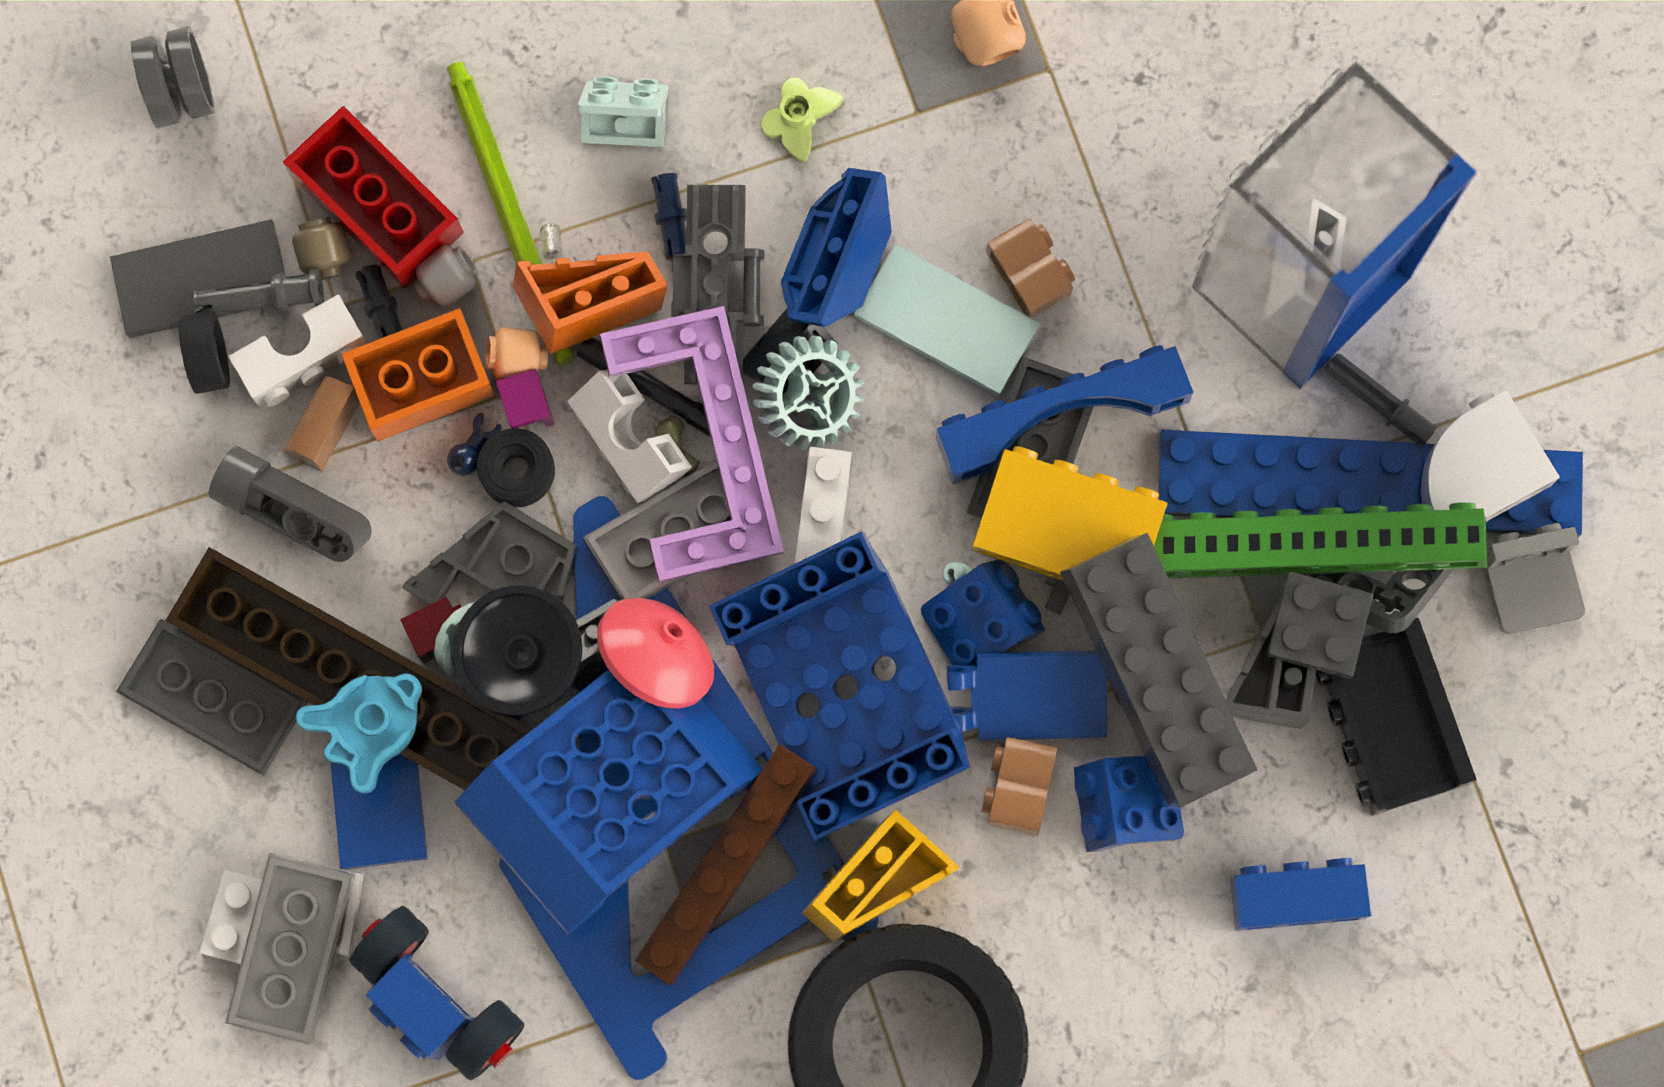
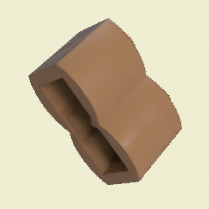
[986,218,1075,318]
[981,737,1057,836]

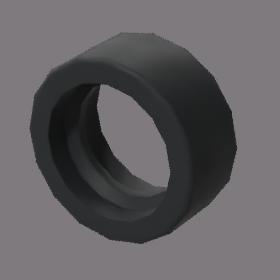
[178,311,230,394]

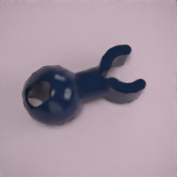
[447,412,502,476]

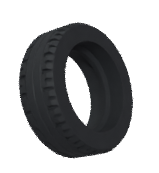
[788,924,1029,1087]

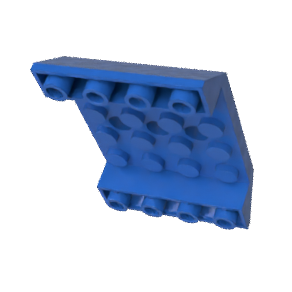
[709,531,971,841]
[455,670,763,935]

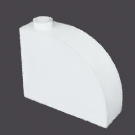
[1421,390,1560,522]

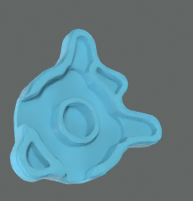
[296,674,422,794]

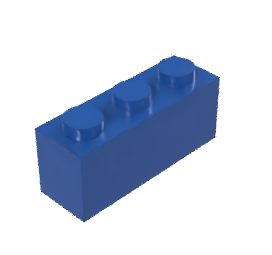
[1230,858,1371,931]

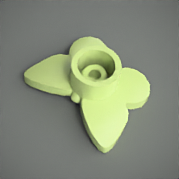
[761,78,843,163]

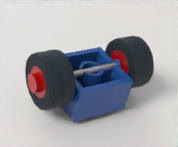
[349,906,525,1081]

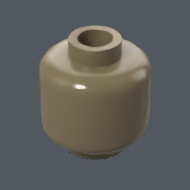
[292,217,352,280]

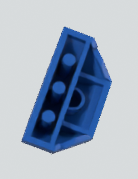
[781,168,892,327]

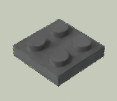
[1267,571,1373,679]

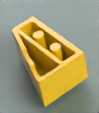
[802,809,960,942]

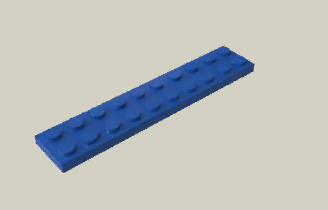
[1158,430,1583,537]

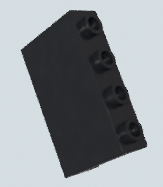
[1315,617,1477,816]

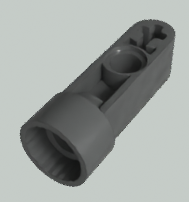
[208,446,372,562]

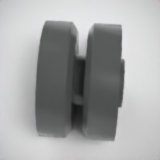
[131,26,215,128]

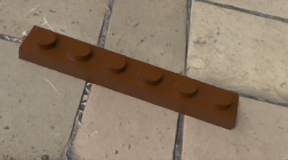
[635,744,818,986]

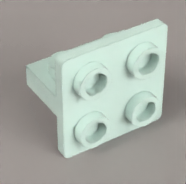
[578,76,668,147]

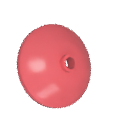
[597,598,714,709]

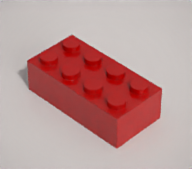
[283,105,464,289]

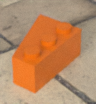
[513,252,668,354]

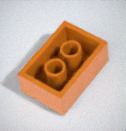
[342,308,495,442]

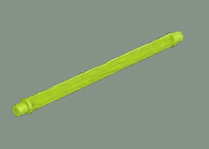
[447,61,575,366]

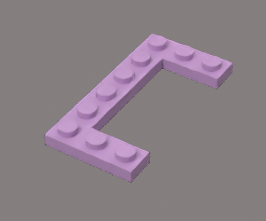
[600,306,784,582]

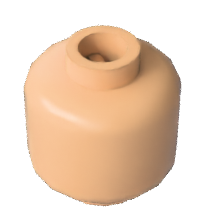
[485,327,548,380]

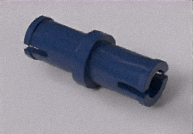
[651,173,687,260]

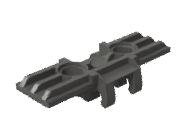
[671,185,765,385]

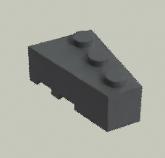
[1225,593,1316,729]

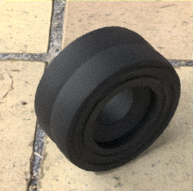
[477,428,555,507]

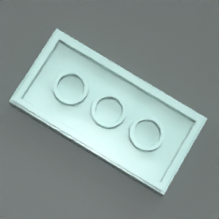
[854,244,1040,397]

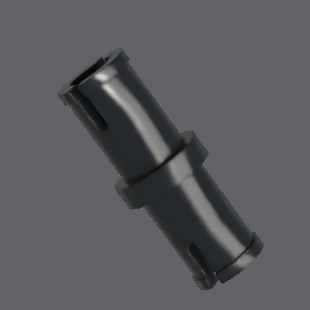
[355,264,403,339]

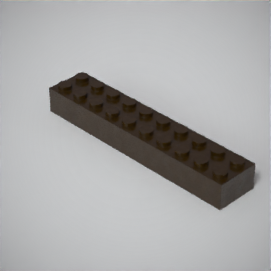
[165,547,533,791]

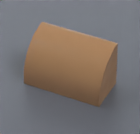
[283,376,360,471]

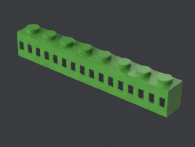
[1154,502,1487,579]

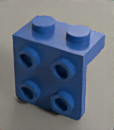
[921,560,1046,666]
[1073,756,1184,852]

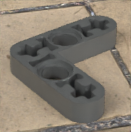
[1301,569,1453,633]

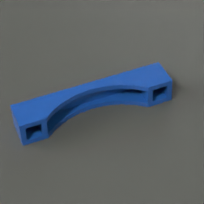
[936,345,1194,485]

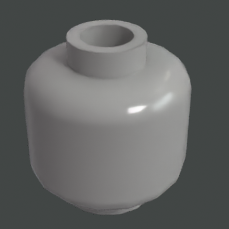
[414,245,478,307]

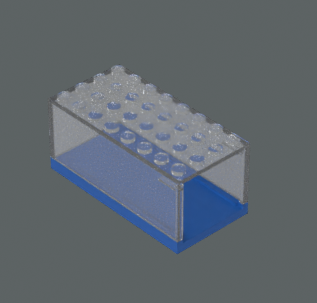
[1192,61,1477,389]

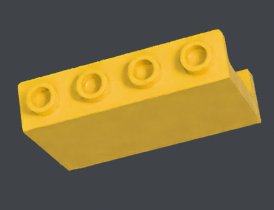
[970,446,1167,580]

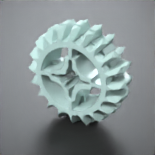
[752,336,865,450]

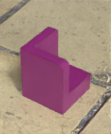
[496,369,554,429]

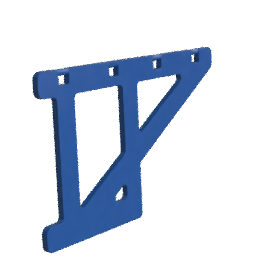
[499,496,878,1080]

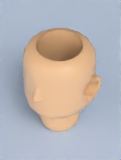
[951,0,1026,66]

